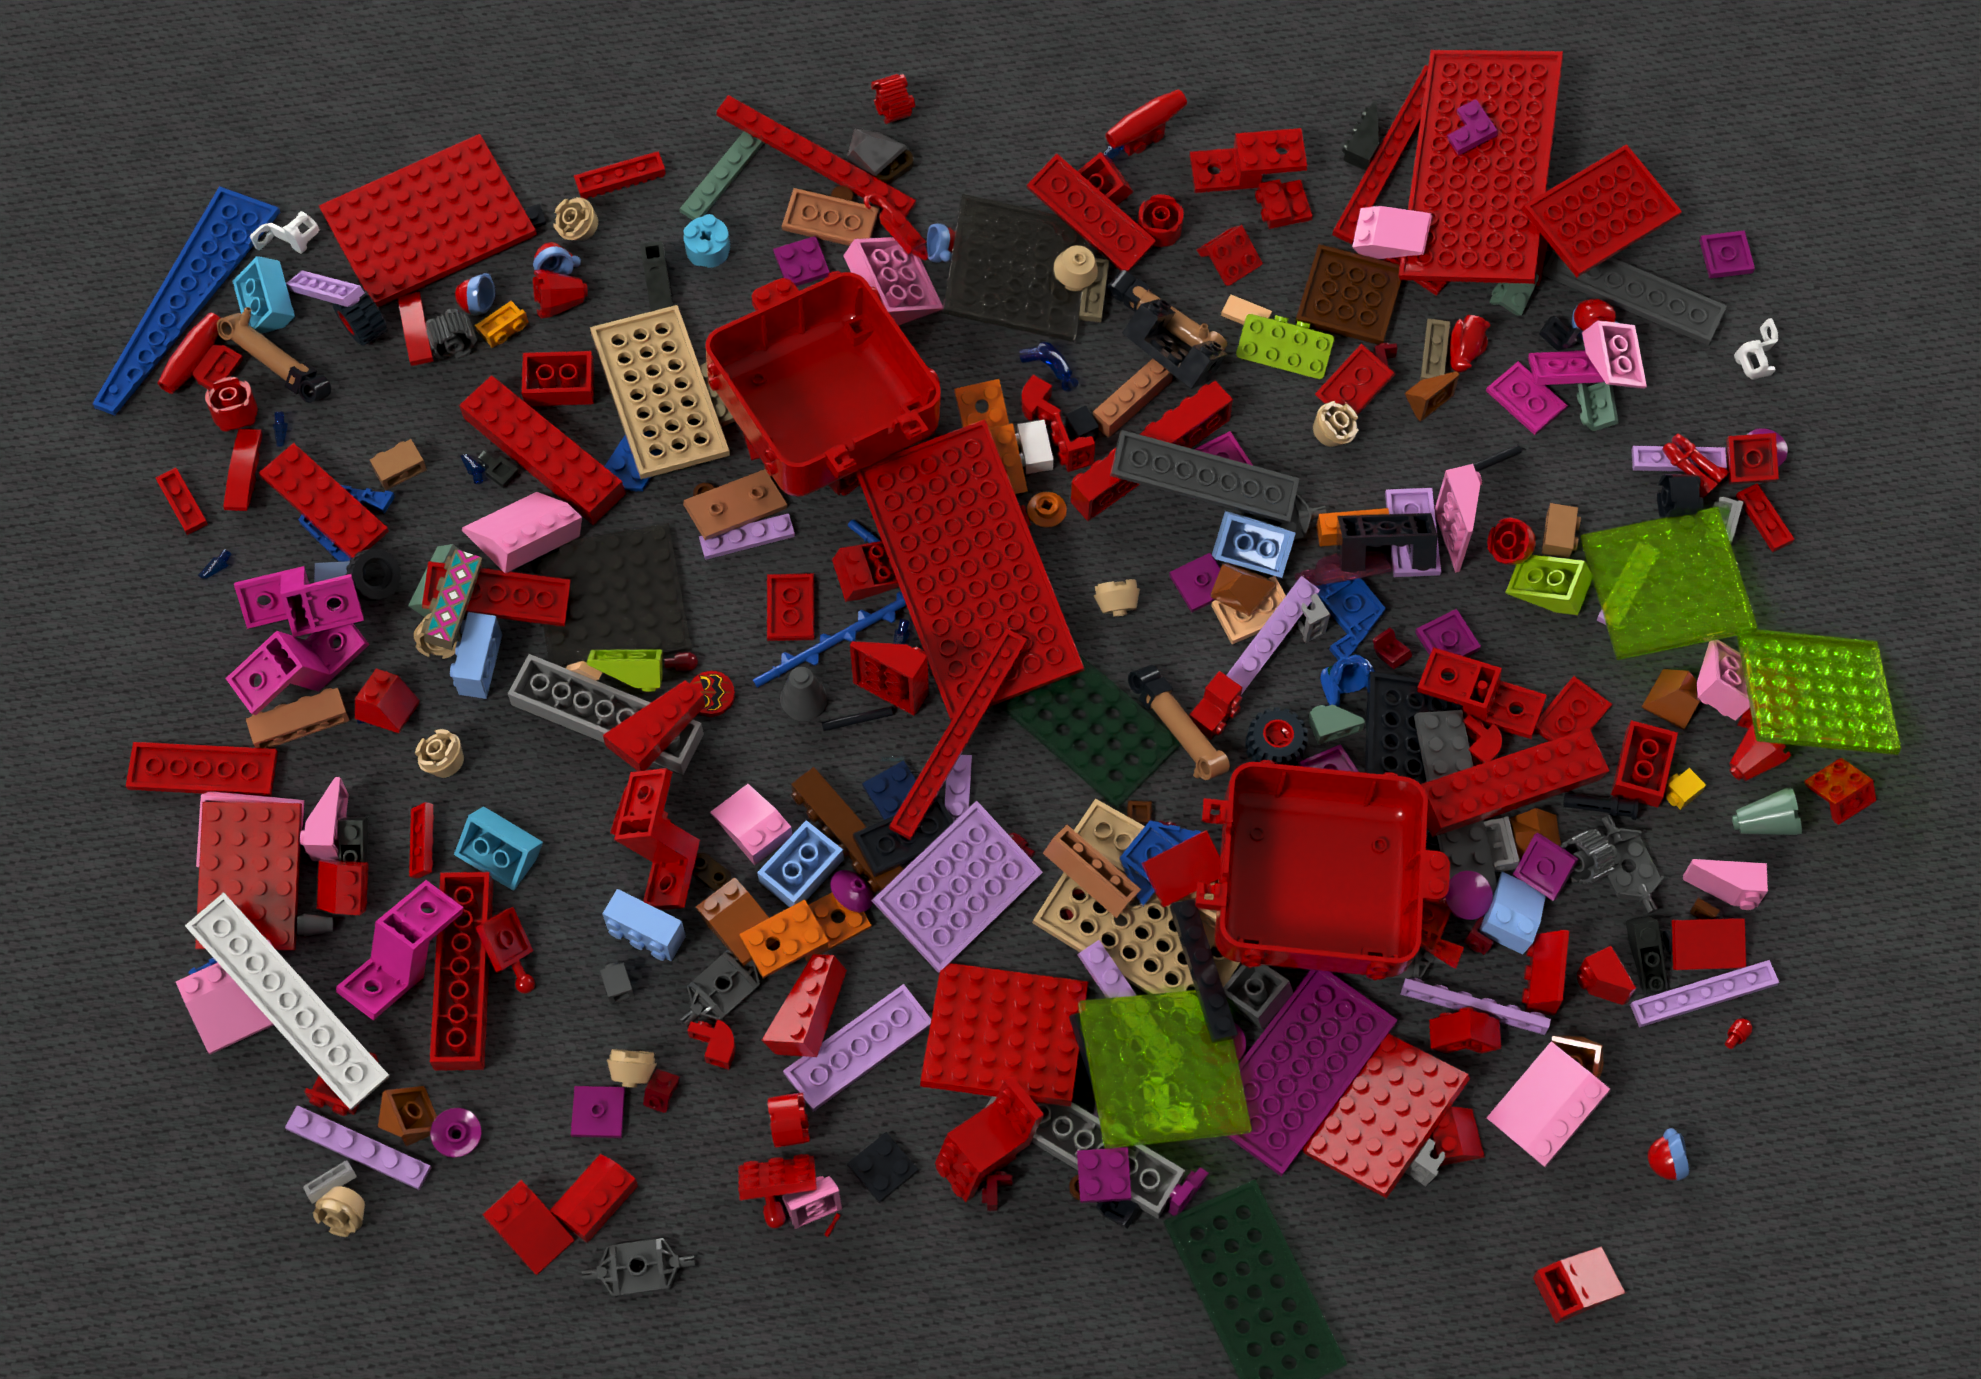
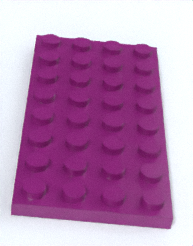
[1200,970,1397,1177]

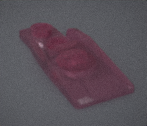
[1294,552,1392,586]

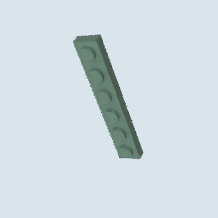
[680,131,764,220]

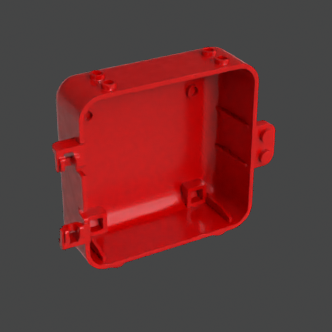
[705,272,941,497]
[1195,760,1450,980]

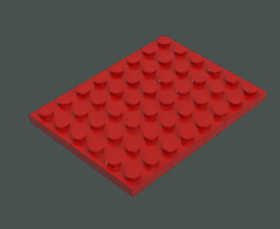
[319,134,537,307]

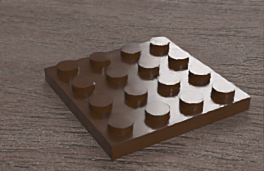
[1295,244,1401,345]

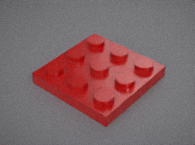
[739,1154,817,1200]

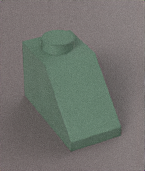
[1308,704,1365,745]

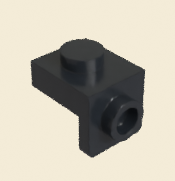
[1539,315,1580,351]
[1096,1200,1141,1229]

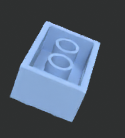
[450,612,502,699]
[757,820,844,907]
[602,889,686,961]

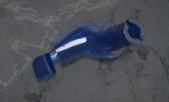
[1019,342,1078,392]

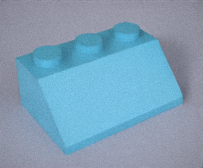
[233,256,295,334]
[454,806,543,891]

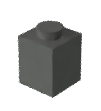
[600,963,634,1004]

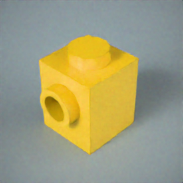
[1664,768,1706,810]

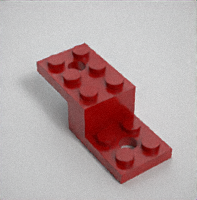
[1189,128,1307,193]
[1417,647,1547,739]

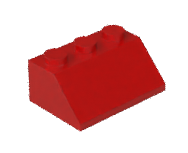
[1521,930,1569,1016]
[549,1154,638,1243]

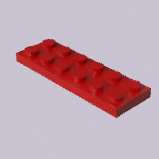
[1027,154,1156,272]
[259,443,389,559]
[422,561,571,627]
[126,742,278,797]

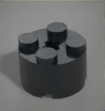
[1657,474,1703,521]

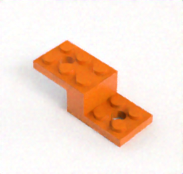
[954,379,1028,494]
[739,893,872,979]

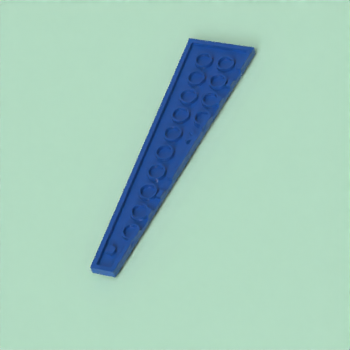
[93,186,280,416]

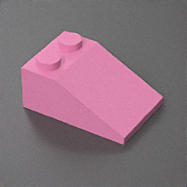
[1352,206,1432,259]
[1582,321,1647,389]
[1697,637,1754,721]
[300,777,349,861]
[710,784,792,865]
[1683,859,1768,910]
[782,1176,842,1229]

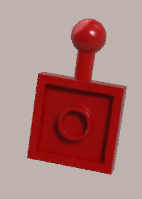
[475,907,535,994]

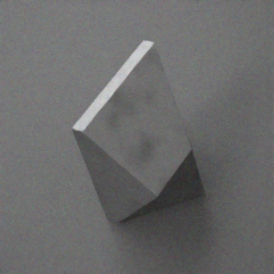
[847,129,907,176]

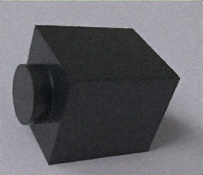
[1065,405,1099,441]

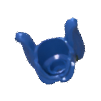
[1321,655,1375,707]

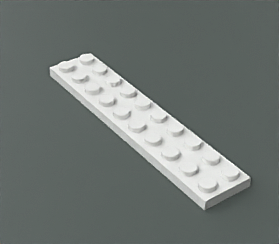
[185,893,390,1110]

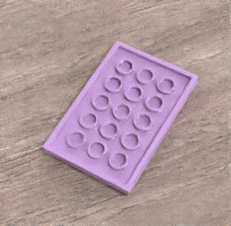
[871,801,1043,972]

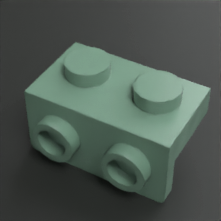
[1490,274,1540,316]
[1577,381,1619,431]

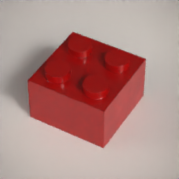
[1726,433,1779,485]

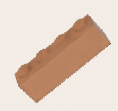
[1093,359,1173,438]
[246,688,350,748]
[1043,825,1141,918]

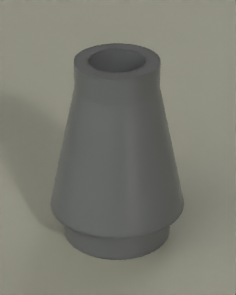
[297,913,333,938]

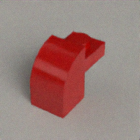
[1021,375,1061,425]
[1463,715,1502,766]
[687,1019,736,1070]

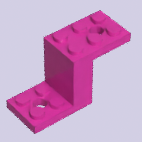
[234,566,364,638]
[225,623,369,715]
[336,880,463,1020]

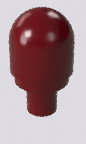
[664,652,698,672]
[1008,833,1035,859]

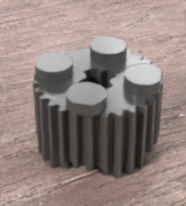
[425,309,477,360]
[1560,829,1618,884]

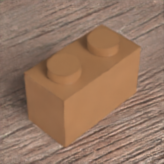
[370,439,427,491]
[1542,503,1581,558]

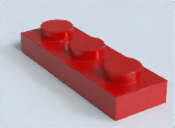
[156,468,208,535]
[1736,483,1794,552]
[409,802,434,878]

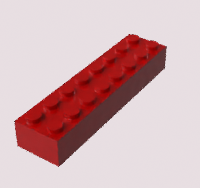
[459,375,626,525]
[1071,381,1233,521]
[1421,728,1609,837]
[430,872,494,1071]

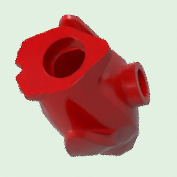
[1450,315,1490,373]

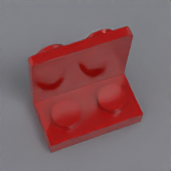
[1196,225,1262,286]
[1050,412,1095,472]
[1804,758,1876,825]

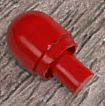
[1725,1018,1752,1049]
[763,1196,785,1228]

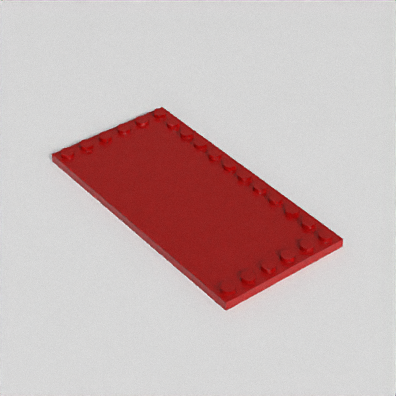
[1399,50,1563,284]
[856,419,1084,721]

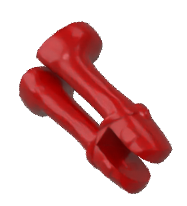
[1662,434,1729,498]

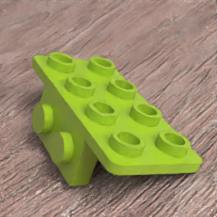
[1236,314,1334,379]

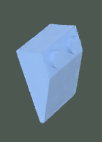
[1212,511,1296,578]
[1479,872,1546,954]

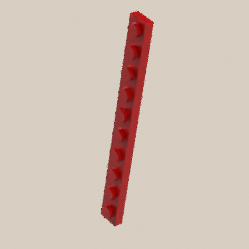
[1332,65,1428,244]
[716,95,916,218]
[889,628,1027,840]

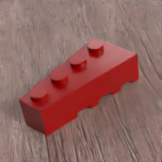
[603,680,706,771]
[762,954,847,1057]

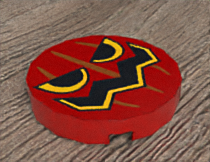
[690,671,735,717]

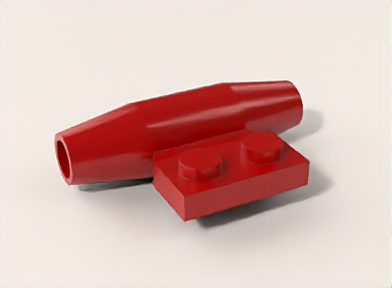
[1105,89,1187,156]
[157,312,243,394]

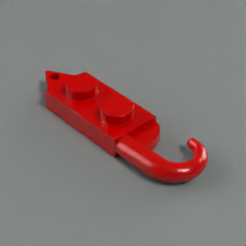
[864,193,928,261]

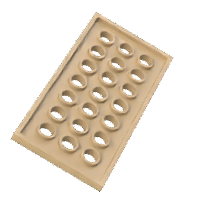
[590,305,730,479]
[1032,849,1240,1026]

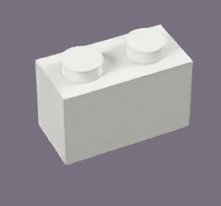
[1015,420,1053,474]

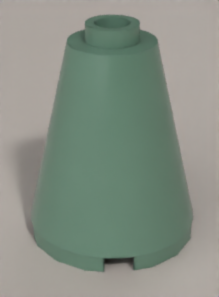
[1732,787,1802,835]

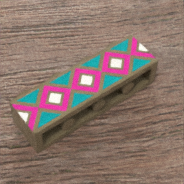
[421,549,482,650]

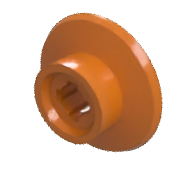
[1027,492,1067,527]

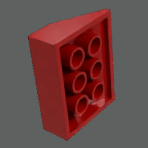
[850,641,929,716]

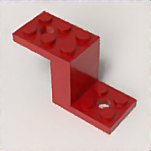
[614,768,700,910]
[935,1075,1044,1202]

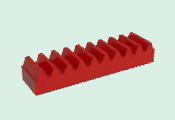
[574,151,666,200]

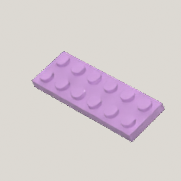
[783,984,931,1112]

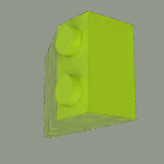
[1505,555,1593,615]
[587,650,663,692]

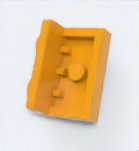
[475,301,528,348]

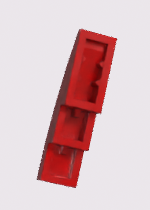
[398,292,434,366]
[223,429,263,511]

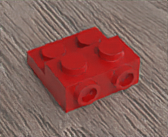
[1255,179,1313,229]

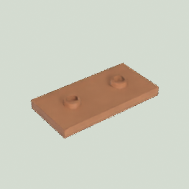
[782,188,880,246]
[683,469,787,540]

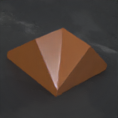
[1405,371,1460,422]
[1210,564,1276,617]
[1642,669,1700,730]
[1509,808,1561,862]
[1551,1035,1604,1079]
[378,1086,437,1146]

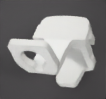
[250,212,319,254]
[1734,318,1778,379]

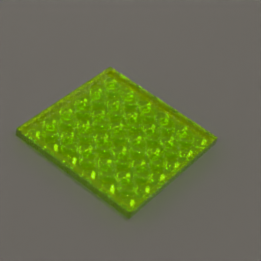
[1580,507,1758,660]
[1737,628,1901,755]
[1078,990,1252,1148]

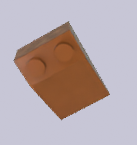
[696,877,777,966]

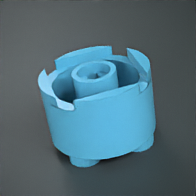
[684,214,730,268]

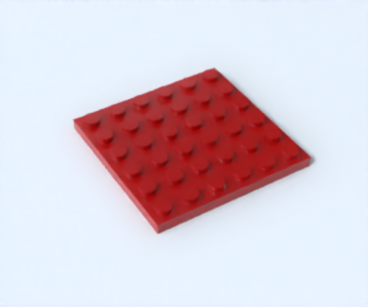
[920,962,1088,1107]

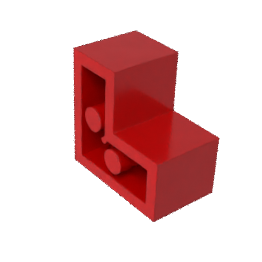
[1189,671,1243,739]
[1429,1007,1501,1053]

